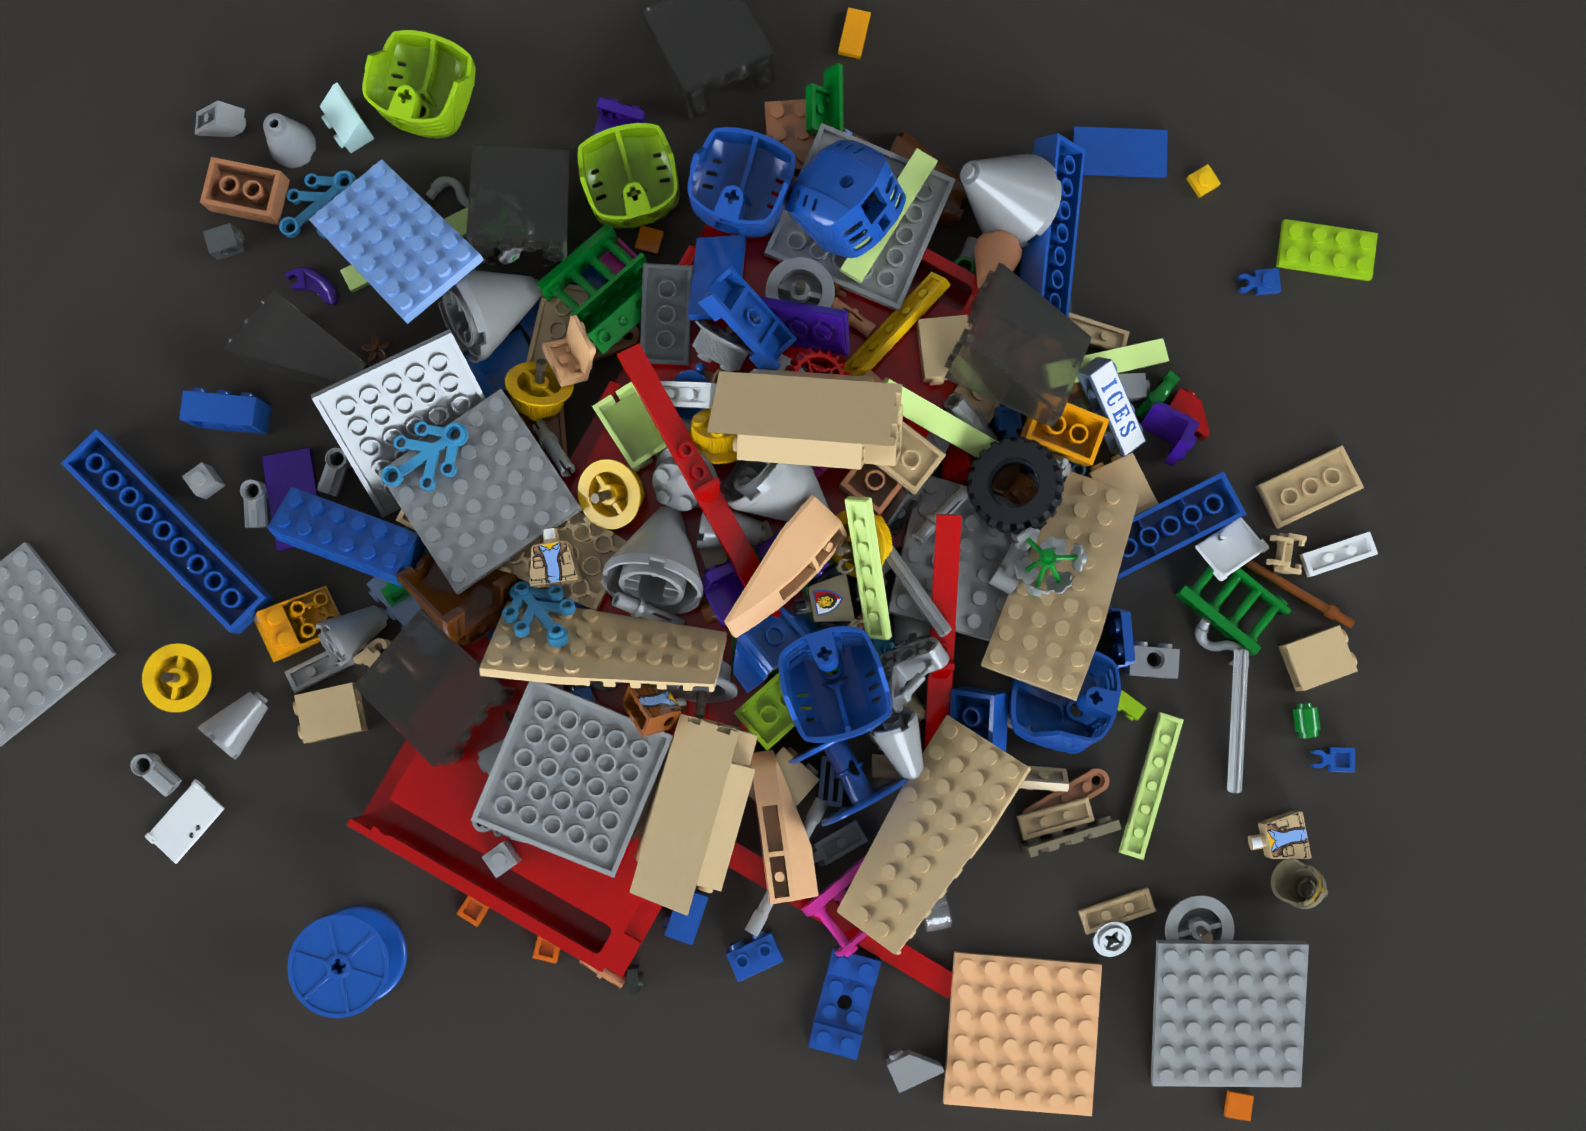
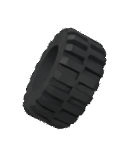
[967,436,1064,535]

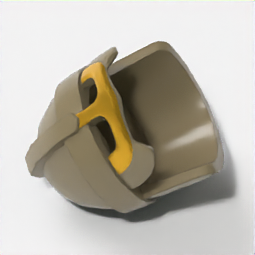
[1271,858,1328,909]

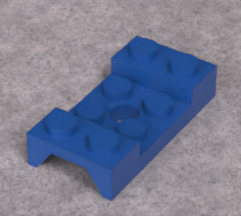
[698,265,797,370]
[808,946,881,1060]

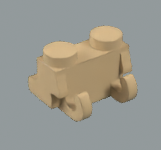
[1266,533,1307,575]
[353,638,394,675]

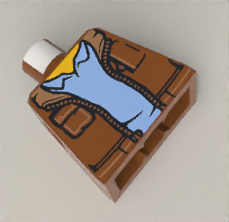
[621,685,687,737]

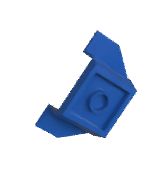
[1107,605,1135,669]
[733,606,819,693]

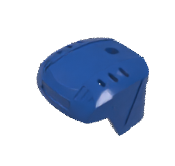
[688,127,796,239]
[785,140,906,258]
[778,626,893,743]
[1008,651,1121,754]

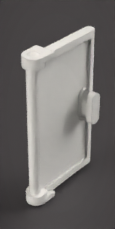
[1195,517,1269,581]
[145,779,225,864]

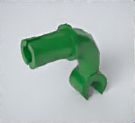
[1135,369,1180,419]

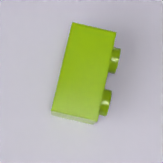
[1117,690,1147,721]

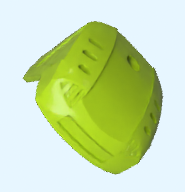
[362,30,476,139]
[578,123,680,229]

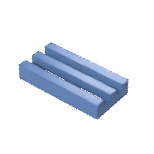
[818,756,844,807]

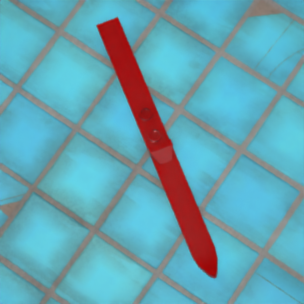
[617,343,781,618]
[924,514,962,750]
[728,841,953,999]

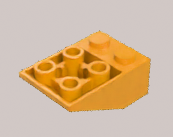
[253,586,341,662]

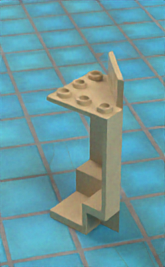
[707,369,904,470]
[629,713,758,916]

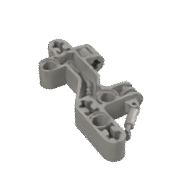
[806,637,950,722]

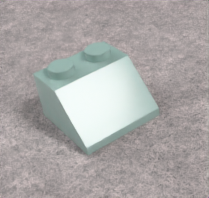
[320,83,375,153]

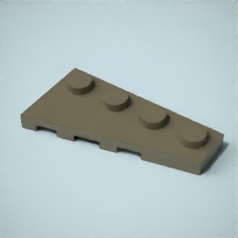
[1021,815,1121,858]

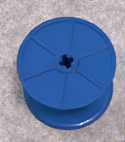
[788,740,909,826]
[288,905,407,1018]

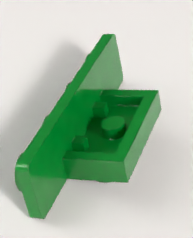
[806,63,844,135]

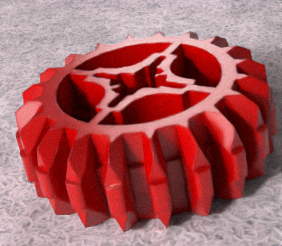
[785,347,850,375]

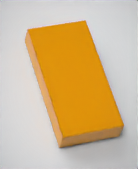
[838,7,871,60]

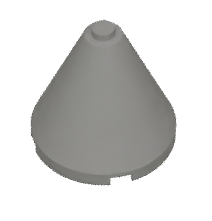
[960,154,1062,248]
[438,270,541,363]
[723,460,829,522]
[601,505,703,615]

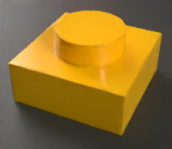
[1186,164,1221,198]

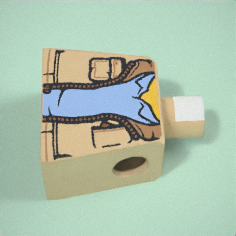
[530,528,582,589]
[1248,810,1312,859]

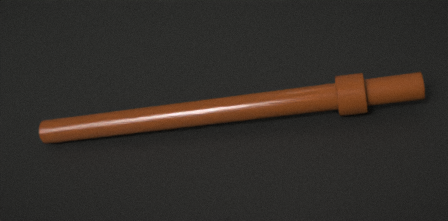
[1243,560,1355,628]

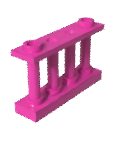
[801,855,867,957]

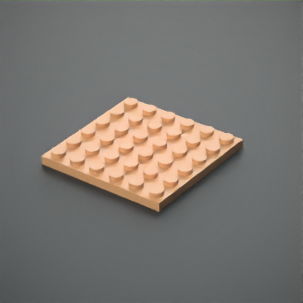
[943,951,1102,1116]

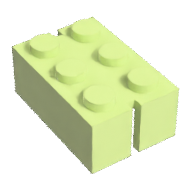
[592,382,667,473]

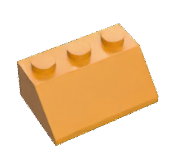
[1020,392,1110,467]

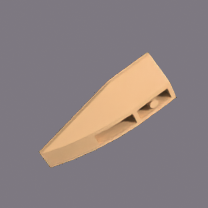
[724,495,848,638]
[750,750,819,904]

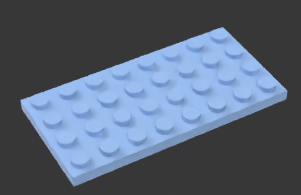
[309,160,484,324]

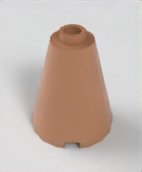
[974,230,1022,295]

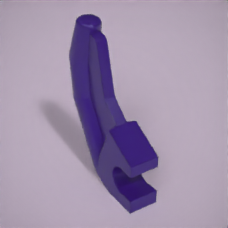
[285,267,338,305]

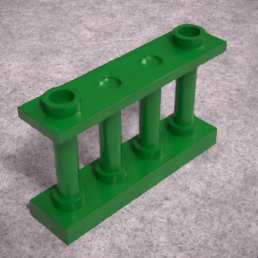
[536,223,647,325]
[585,277,643,354]
[1174,565,1292,656]

